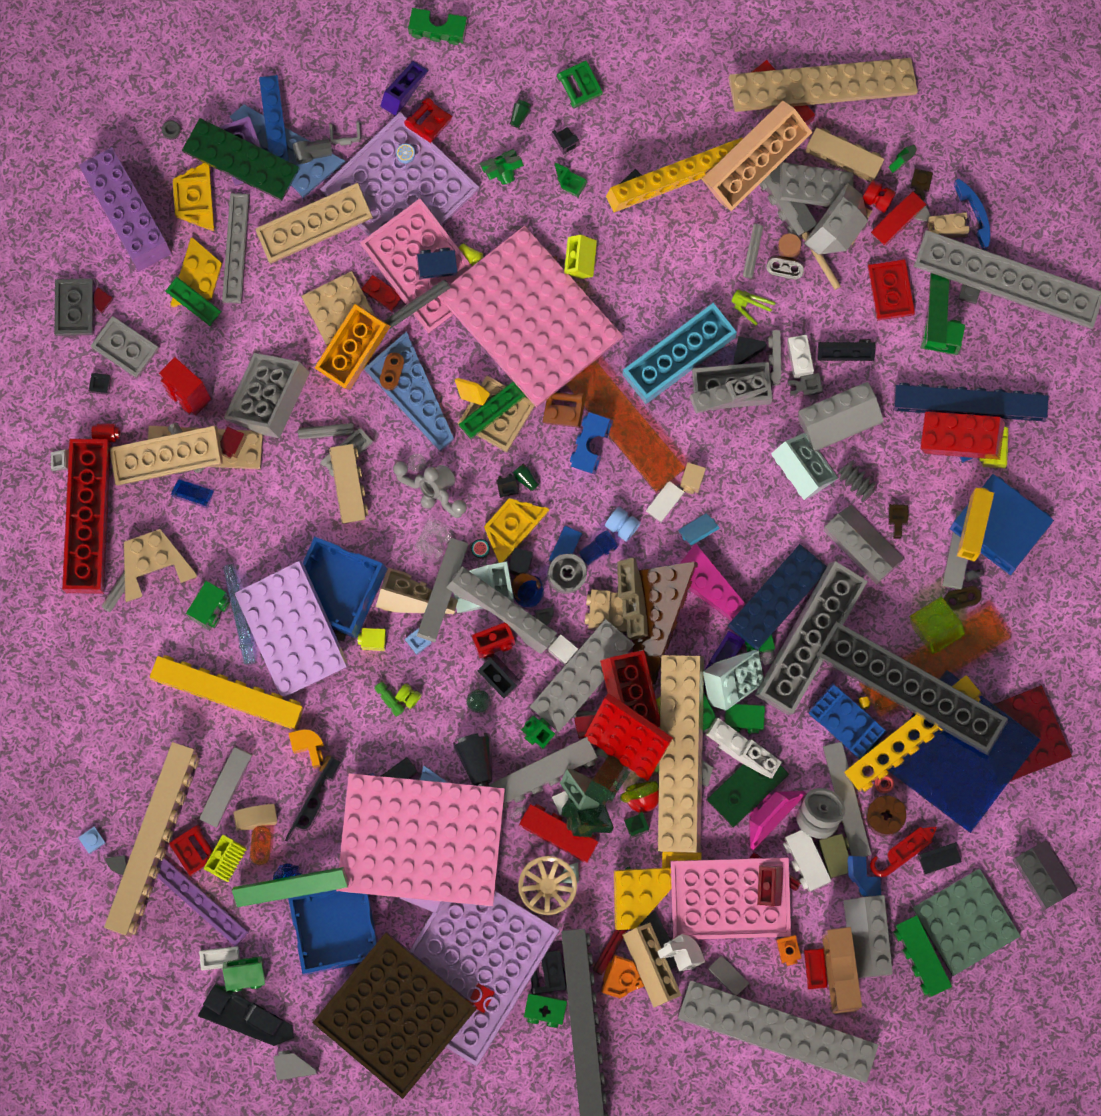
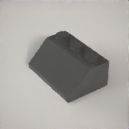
[1013,840,1077,911]

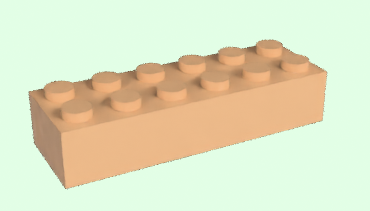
[702,101,812,211]

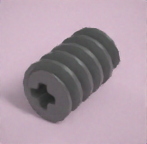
[836,460,877,502]

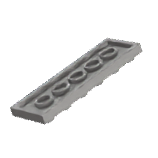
[530,619,635,732]

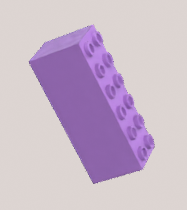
[79,147,171,272]

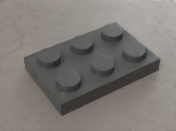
[54,279,94,336]

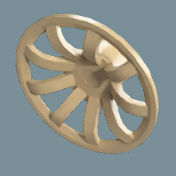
[518,856,577,915]

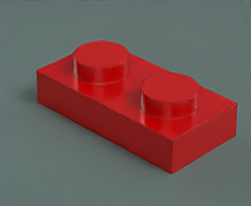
[361,274,401,312]

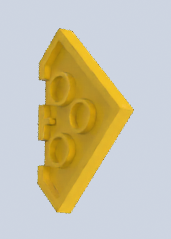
[614,867,672,930]

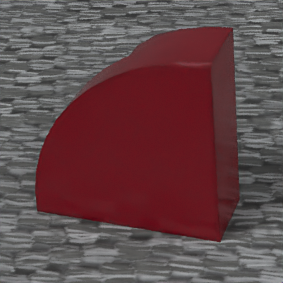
[94,287,113,314]

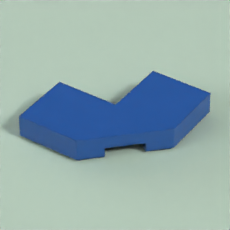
[848,856,882,897]

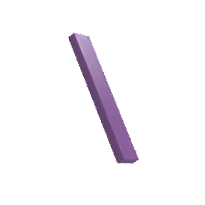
[157,857,249,947]

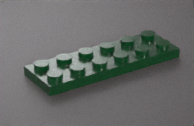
[182,118,300,201]

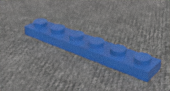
[259,75,289,162]

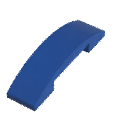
[954,179,990,251]

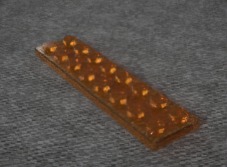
[565,360,685,493]
[859,606,1011,718]

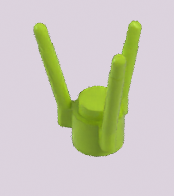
[731,289,775,326]

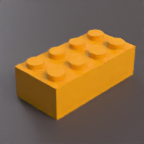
[314,304,391,390]

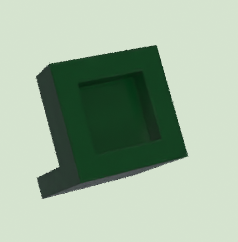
[624,812,649,839]

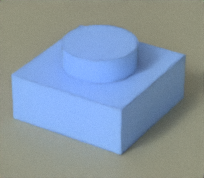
[405,628,432,655]
[78,827,106,854]

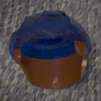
[511,573,544,608]

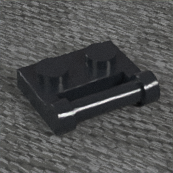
[530,950,566,995]

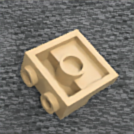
[585,589,627,633]

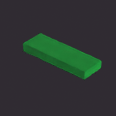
[165,276,222,326]

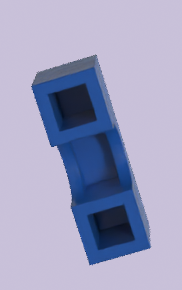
[570,412,614,475]

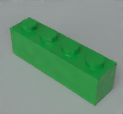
[893,915,952,998]

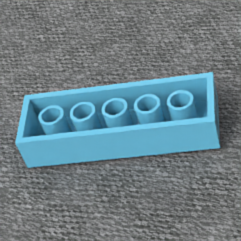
[623,303,737,404]

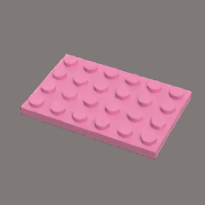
[360,199,472,334]
[671,857,791,939]

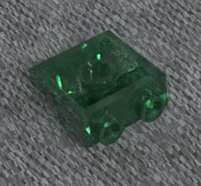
[562,797,614,837]

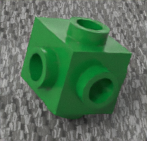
[521,716,555,749]

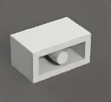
[787,335,814,379]

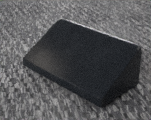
[381,757,418,779]

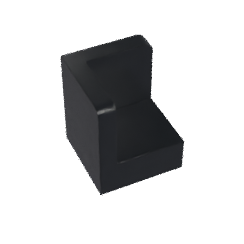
[552,127,579,155]
[508,548,533,575]

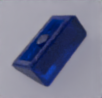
[171,479,214,509]

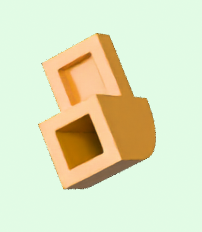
[288,729,324,769]

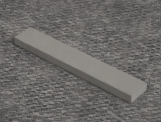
[222,193,249,304]
[417,538,468,642]
[823,742,871,857]

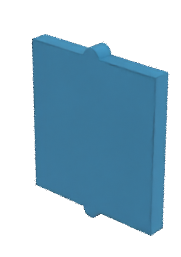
[678,513,720,546]

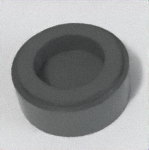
[162,120,181,140]

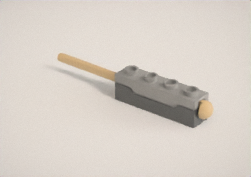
[759,164,841,290]

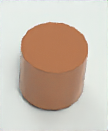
[778,234,801,259]

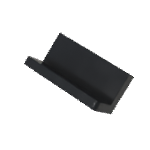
[918,842,962,875]

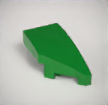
[888,145,917,173]
[554,163,588,198]

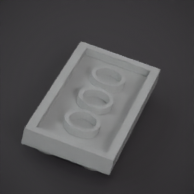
[780,162,853,207]

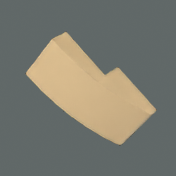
[233,804,277,831]

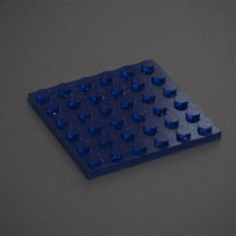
[878,670,1041,833]

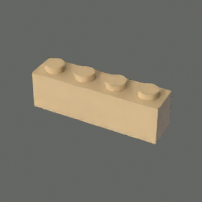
[806,127,884,182]
[329,444,368,524]
[623,923,682,1008]

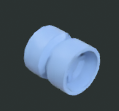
[605,506,641,542]

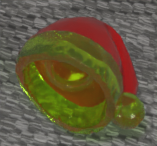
[620,781,659,813]

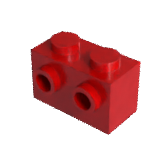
[471,622,515,659]

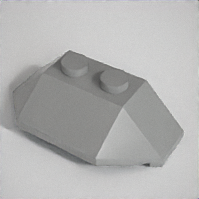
[804,183,868,255]

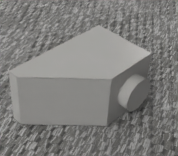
[274,1050,318,1080]

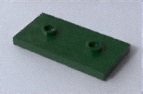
[706,746,789,828]

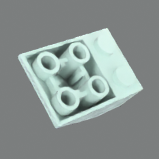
[454,562,514,613]
[703,650,764,710]

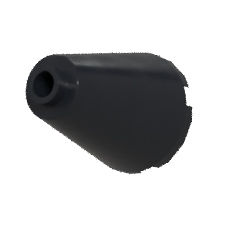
[453,733,492,787]

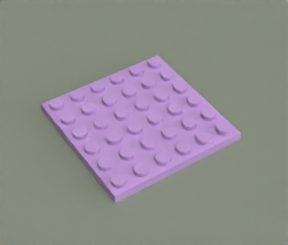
[320,112,479,236]

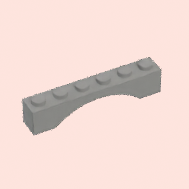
[446,567,557,654]

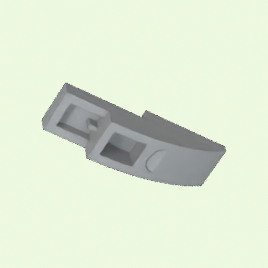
[689,372,769,414]

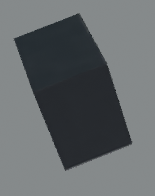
[733,336,767,365]

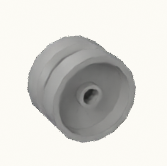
[796,788,846,839]

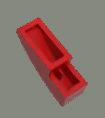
[871,191,927,246]

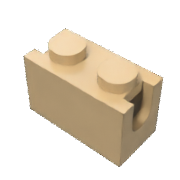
[927,212,969,238]

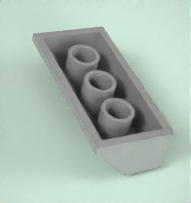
[798,382,884,452]
[823,505,904,585]
[844,895,893,978]

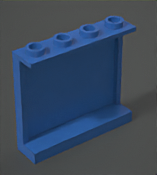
[949,474,1054,576]

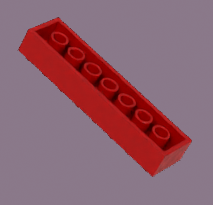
[62,439,111,594]

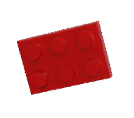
[867,259,915,321]

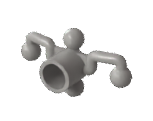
[393,461,467,518]

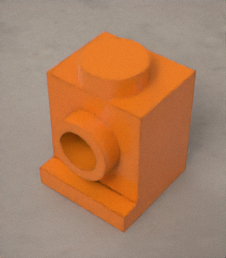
[776,935,801,966]

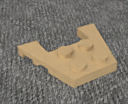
[124,529,197,603]

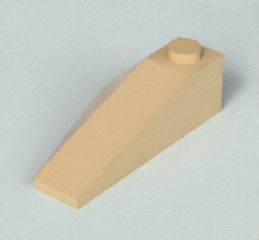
[376,568,458,614]

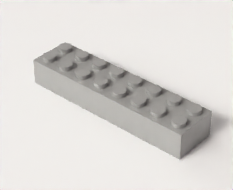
[755,561,868,715]

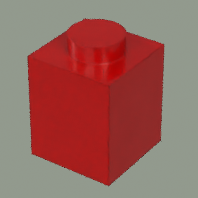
[470,983,495,1013]

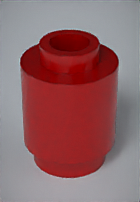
[91,423,120,442]

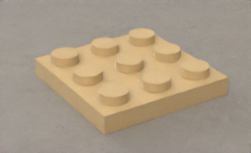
[301,271,374,346]
[458,376,535,453]

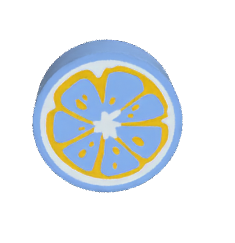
[396,144,415,164]

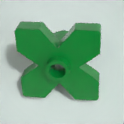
[480,149,524,185]

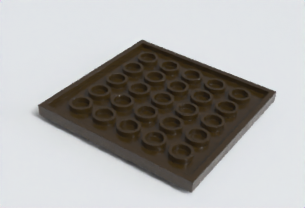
[312,932,477,1099]

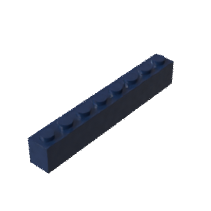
[893,383,1049,422]

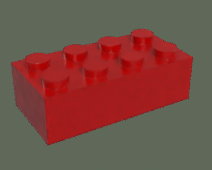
[159,357,211,416]
[920,412,1005,460]
[600,650,660,727]

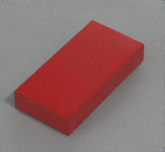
[804,948,828,990]

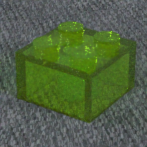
[909,596,965,655]

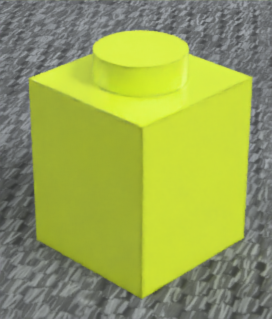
[358,628,386,651]

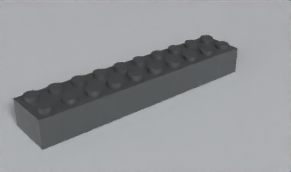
[817,621,1008,755]
[561,929,608,1116]

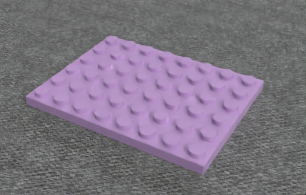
[410,891,560,1067]

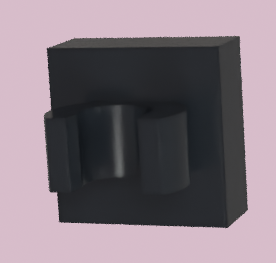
[496,473,519,498]

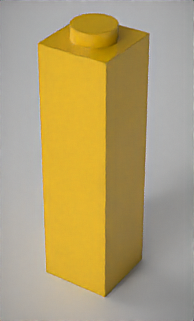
[956,487,994,561]

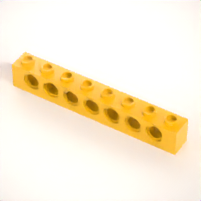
[606,137,743,213]
[844,675,981,792]

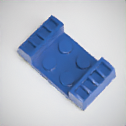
[807,683,888,759]

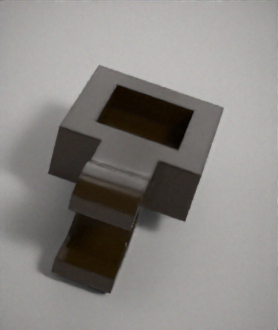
[888,504,908,539]

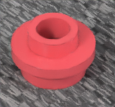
[874,774,894,793]

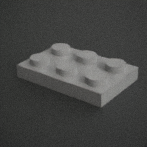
[90,316,159,379]

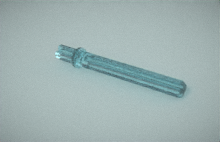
[223,564,255,665]

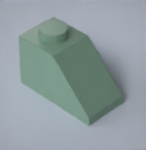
[560,769,605,810]

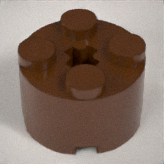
[866,795,907,837]

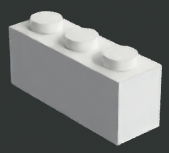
[783,830,831,892]

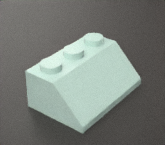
[771,433,838,500]

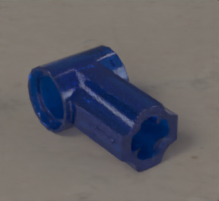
[578,530,619,566]

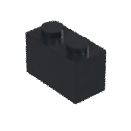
[477,655,522,699]

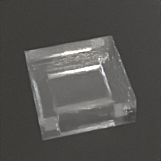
[506,802,526,821]

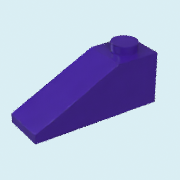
[380,61,428,116]

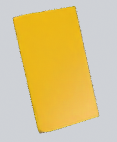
[455,378,490,405]

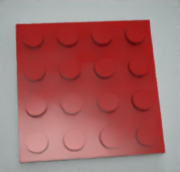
[584,693,673,781]

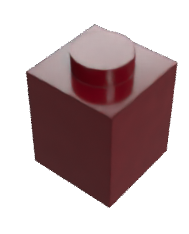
[220,426,246,459]

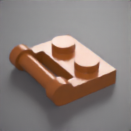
[542,392,586,428]

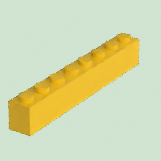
[149,655,304,731]

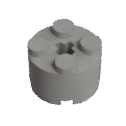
[547,554,587,594]

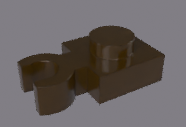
[910,169,933,201]

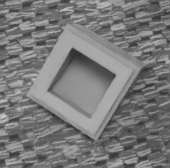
[51,449,69,471]

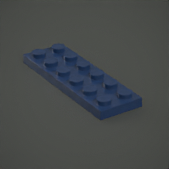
[728,544,827,651]

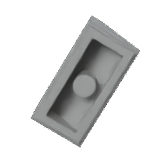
[708,955,749,996]

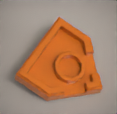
[601,955,644,999]

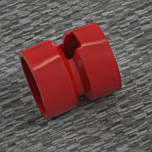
[863,180,896,213]

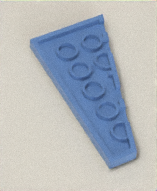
[230,105,345,198]
[364,331,454,452]

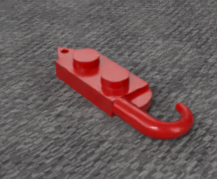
[870,827,937,877]

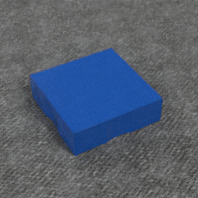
[303,536,388,639]
[288,890,378,975]

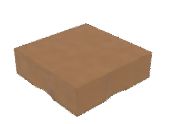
[822,927,862,1014]

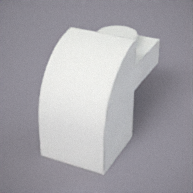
[657,934,705,971]

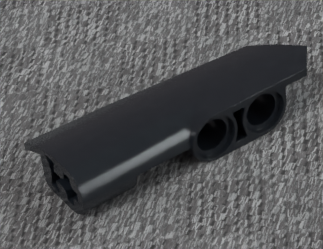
[285,755,342,842]
[198,983,294,1046]

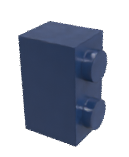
[416,248,458,280]

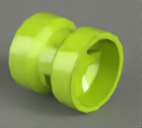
[395,683,422,710]

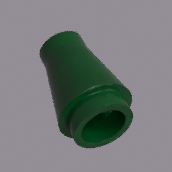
[509,99,531,129]
[512,463,540,491]

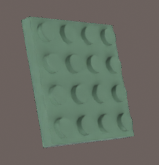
[912,868,1020,976]

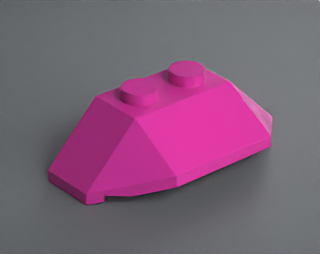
[749,791,806,852]

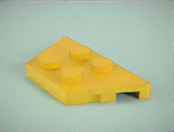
[173,163,214,231]
[170,238,222,307]
[484,498,550,563]

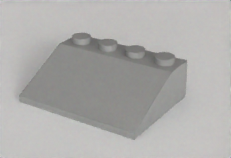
[224,353,310,439]

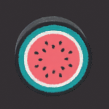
[471,539,490,559]

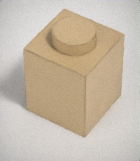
[680,462,706,494]

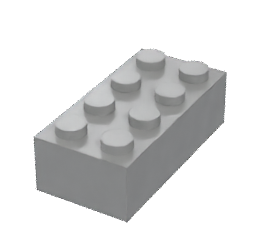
[692,362,772,409]

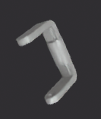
[329,121,361,146]

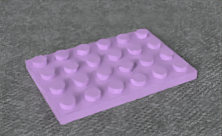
[234,561,349,698]

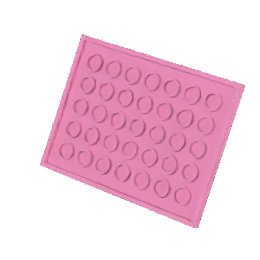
[438,225,623,408]
[336,774,505,906]

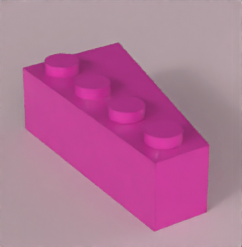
[680,543,746,621]

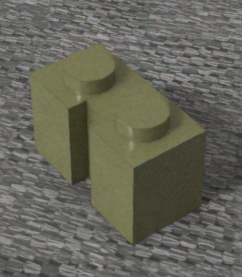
[818,834,850,879]

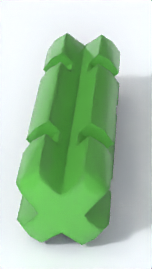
[374,682,404,717]

